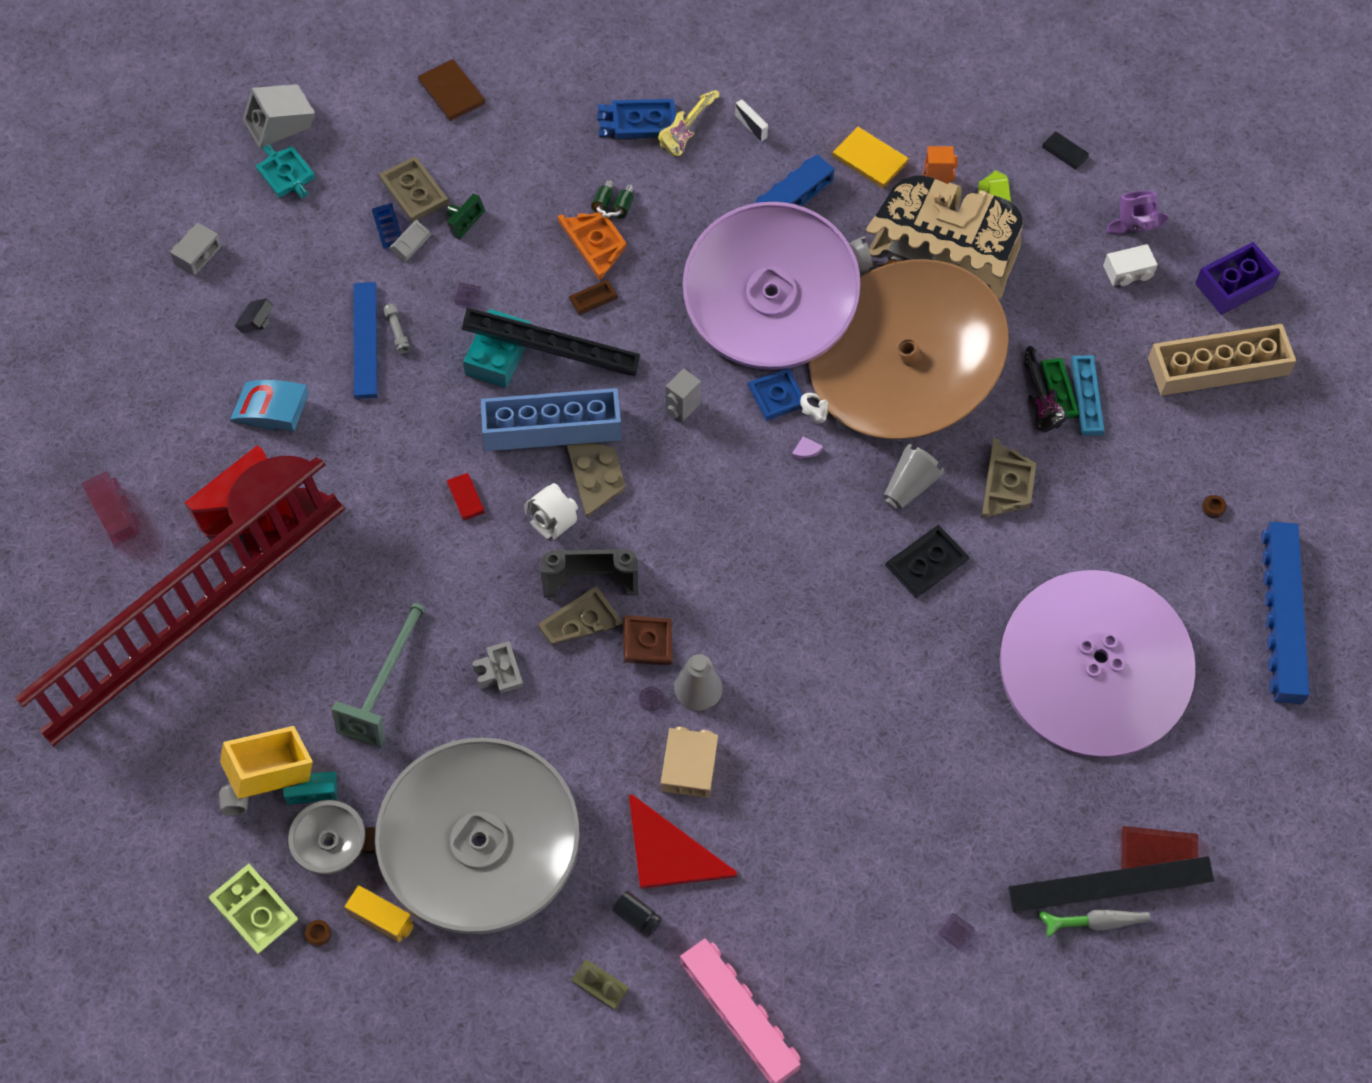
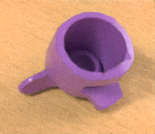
[1107,191,1169,234]

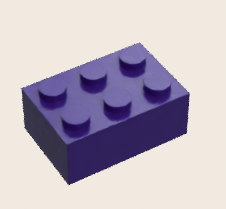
[1195,242,1280,315]

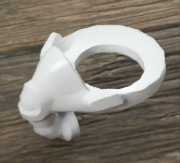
[800,393,829,424]

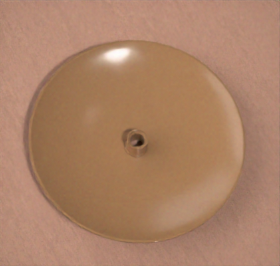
[809,259,1009,439]

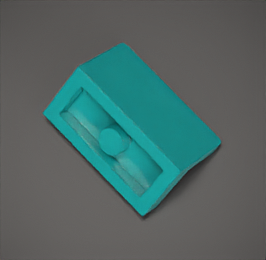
[283,771,337,805]

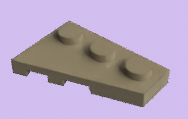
[537,586,623,646]

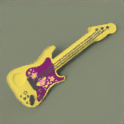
[658,90,719,157]

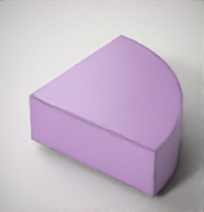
[792,437,823,460]

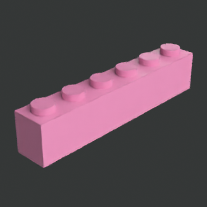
[680,938,801,1083]

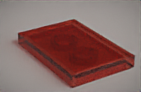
[1121,826,1198,869]

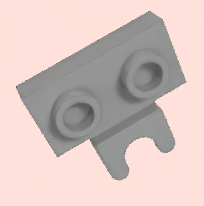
[472,641,524,694]

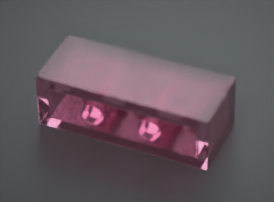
[81,471,141,546]

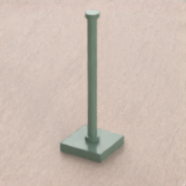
[332,603,425,748]

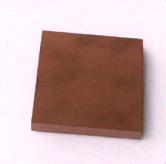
[623,615,673,665]

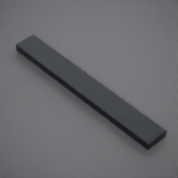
[461,307,640,376]
[1008,856,1214,912]

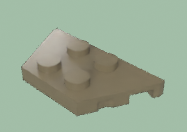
[981,438,1036,519]
[566,443,626,518]

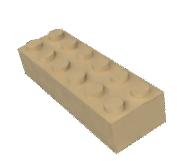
[1148,324,1296,396]

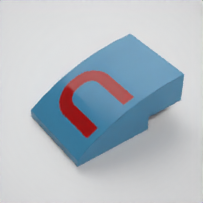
[230,380,309,432]

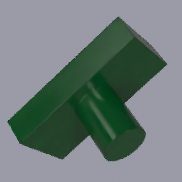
[447,193,485,240]

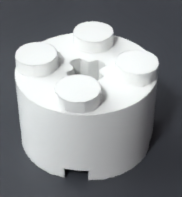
[524,483,578,540]

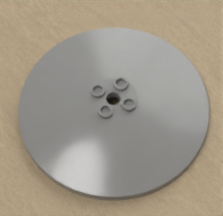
[375,738,579,934]

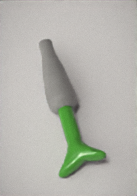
[1039,910,1150,938]

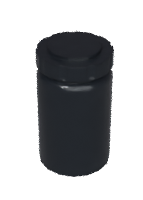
[613,891,662,938]

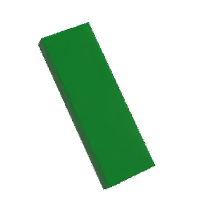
[1039,358,1079,419]

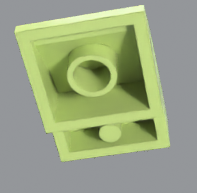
[208,863,298,954]

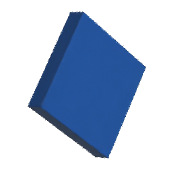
[748,368,803,421]

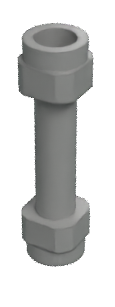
[383,304,410,354]

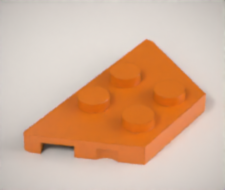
[557,213,626,280]

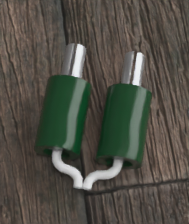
[591,180,634,218]

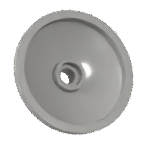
[288,800,365,874]

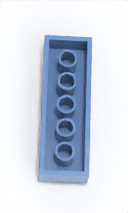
[481,388,622,451]

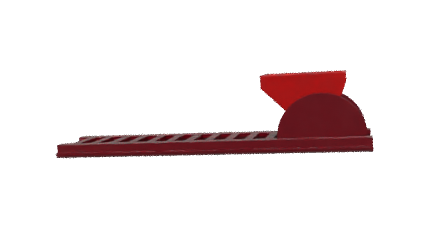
[14,445,345,747]

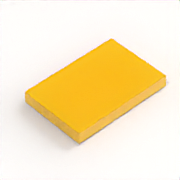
[832,127,909,189]

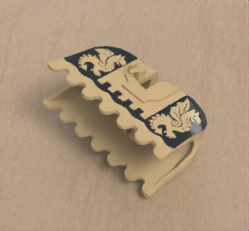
[866,175,1023,300]

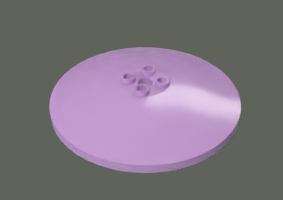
[683,202,860,370]
[1000,570,1195,758]

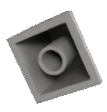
[243,84,315,148]

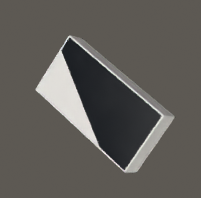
[735,99,768,142]

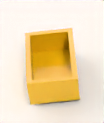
[220,726,313,799]

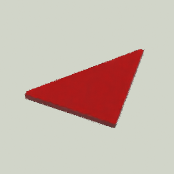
[629,794,737,889]

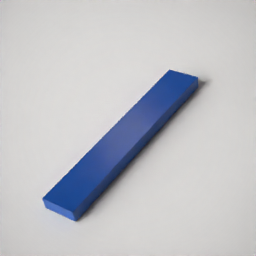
[354,282,378,399]

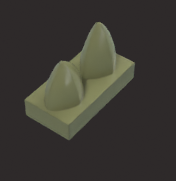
[571,959,629,1011]

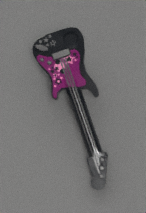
[1024,346,1067,433]

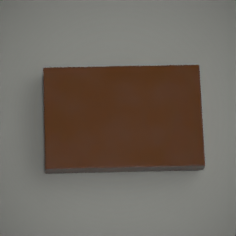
[418,59,486,121]

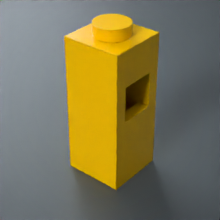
[344,885,414,943]

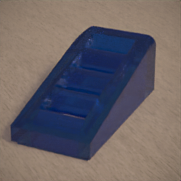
[371,203,402,249]

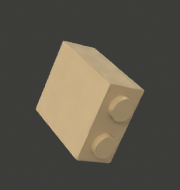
[661,727,718,798]

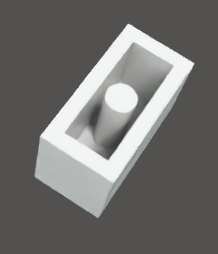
[1103,244,1157,286]

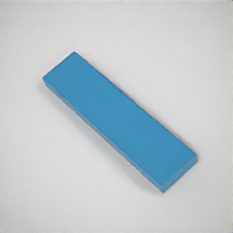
[1071,355,1105,436]

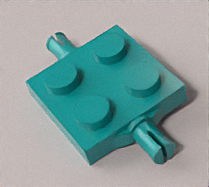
[256,144,315,199]

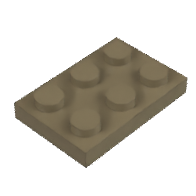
[379,156,449,223]

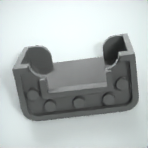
[541,549,638,597]

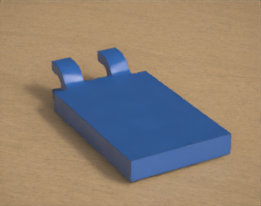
[597,99,676,139]

